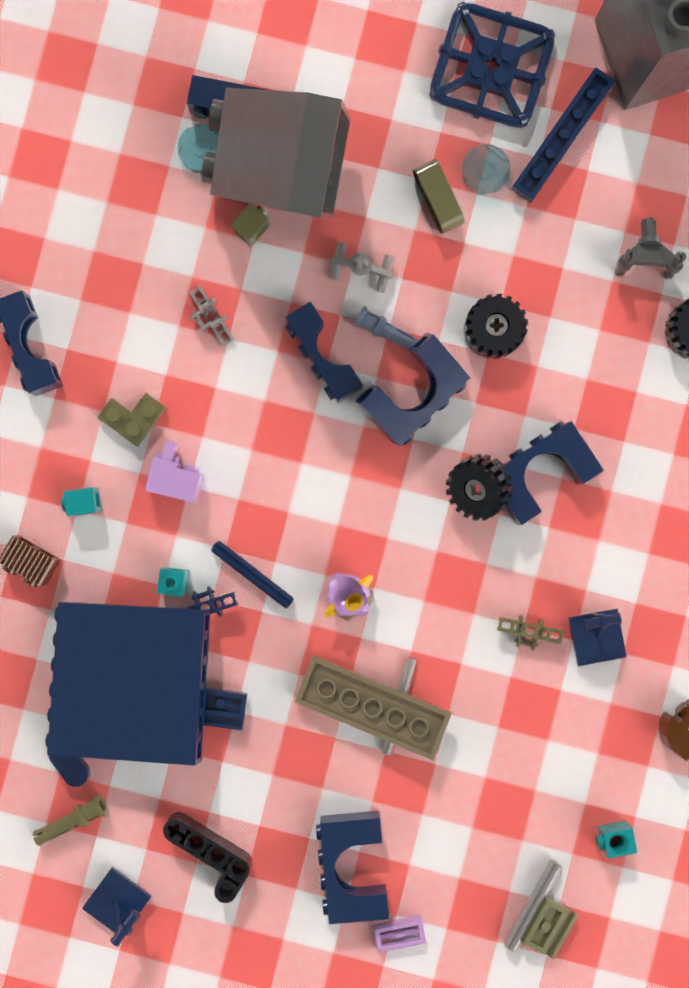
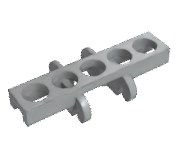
[189,286,235,347]

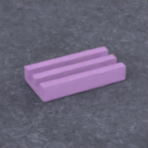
[373,915,426,953]

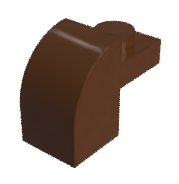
[658,699,689,762]

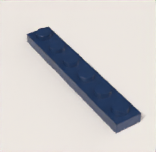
[511,67,615,203]

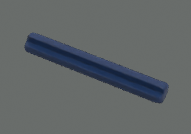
[211,541,294,609]

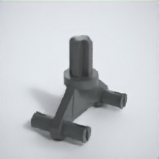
[615,217,687,279]

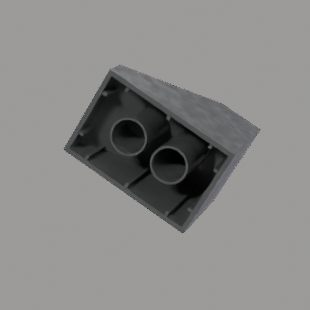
[595,0,689,110]
[201,88,351,219]

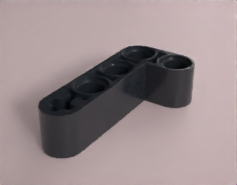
[163,812,252,903]

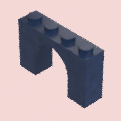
[355,333,471,447]
[498,420,604,525]
[316,811,389,925]

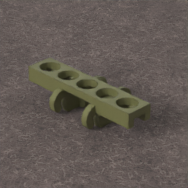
[497,615,564,651]

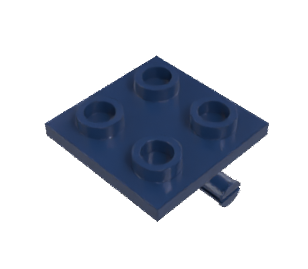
[568,608,627,666]
[82,866,152,947]

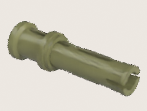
[33,795,108,846]

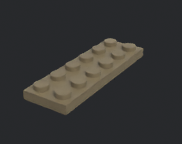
[295,655,452,761]

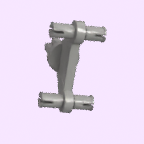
[328,242,395,293]

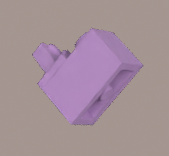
[145,441,204,503]

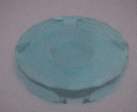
[177,123,219,174]
[461,144,510,194]

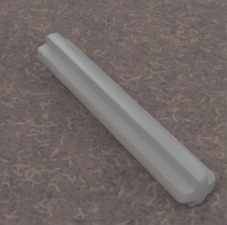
[504,859,562,952]

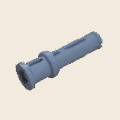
[354,306,419,351]

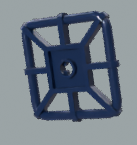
[429,1,556,129]

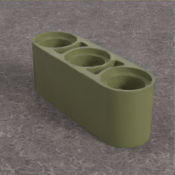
[413,159,465,234]

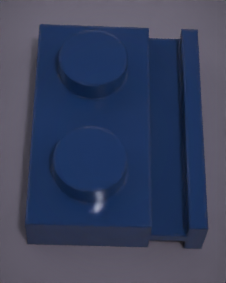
[204,687,248,731]

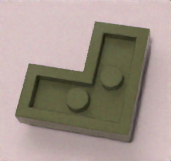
[97,393,167,447]

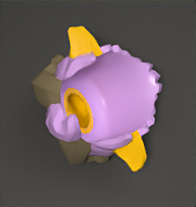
[324,573,374,621]

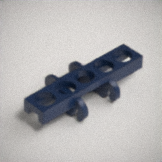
[186,586,239,617]

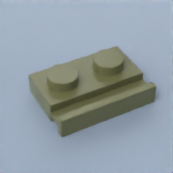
[522,897,578,960]

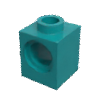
[61,487,102,516]
[157,567,190,597]
[595,821,638,859]

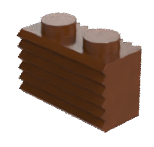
[0,535,61,587]

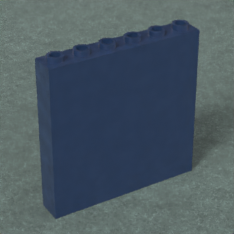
[45,602,211,766]

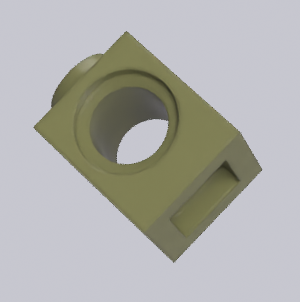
[231,203,270,247]

